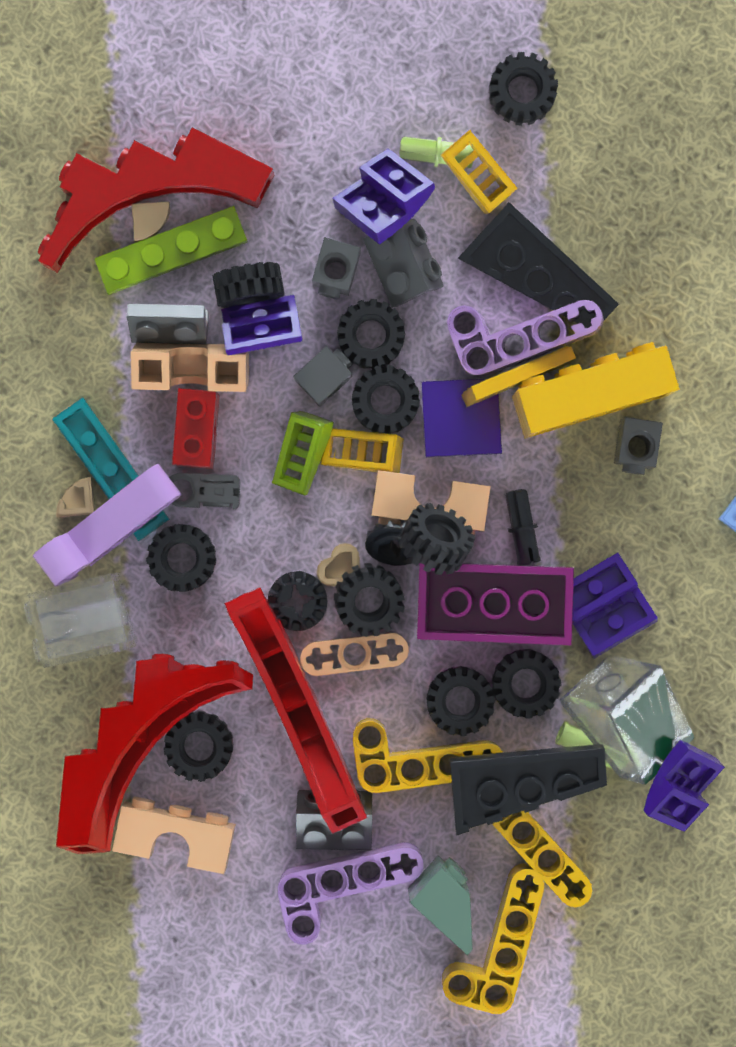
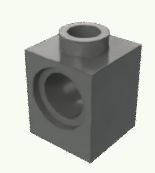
[312,237,361,299]
[293,346,353,407]
[614,417,663,475]

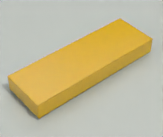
[461,346,576,407]

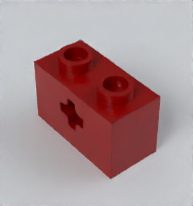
[172,388,220,469]

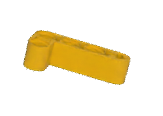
[353,718,503,793]
[492,811,592,907]
[442,863,544,1014]

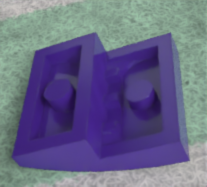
[332,148,435,245]
[221,295,303,356]
[421,379,502,458]
[572,552,658,659]
[644,739,725,832]

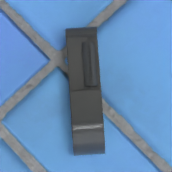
[169,473,240,509]

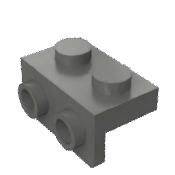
[363,219,444,308]
[127,304,209,344]
[296,790,372,850]

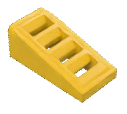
[440,130,518,214]
[321,428,404,473]

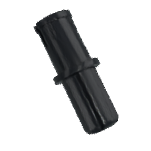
[505,489,541,565]

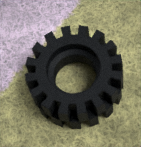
[489,52,558,126]
[212,262,285,308]
[337,299,405,369]
[352,365,420,434]
[399,503,475,575]
[146,524,217,592]
[334,563,405,637]
[492,649,562,719]
[426,666,495,736]
[163,711,234,782]

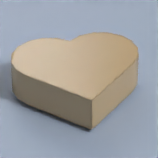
[317,543,360,586]

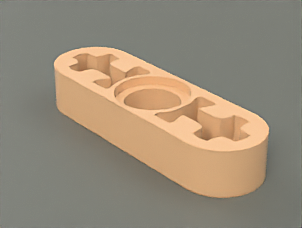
[300,632,409,676]

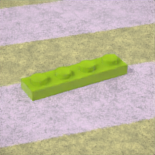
[94,206,248,295]

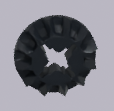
[365,520,414,566]
[268,571,327,631]

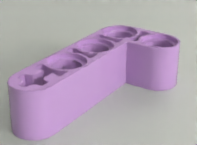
[447,300,604,376]
[33,464,181,587]
[278,842,423,945]

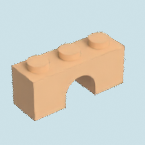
[131,343,249,392]
[371,470,491,535]
[112,797,236,874]

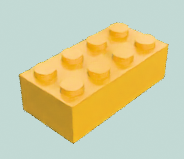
[512,342,680,439]

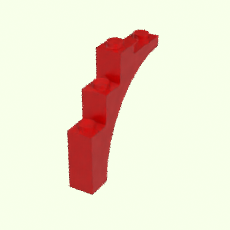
[38,127,275,273]
[224,587,368,834]
[56,654,253,854]

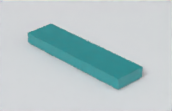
[52,397,170,541]

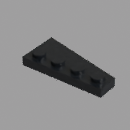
[458,202,619,328]
[450,744,607,836]

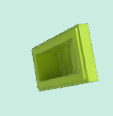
[272,411,334,496]

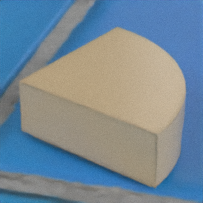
[132,202,170,243]
[56,477,95,518]

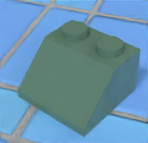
[408,856,473,955]

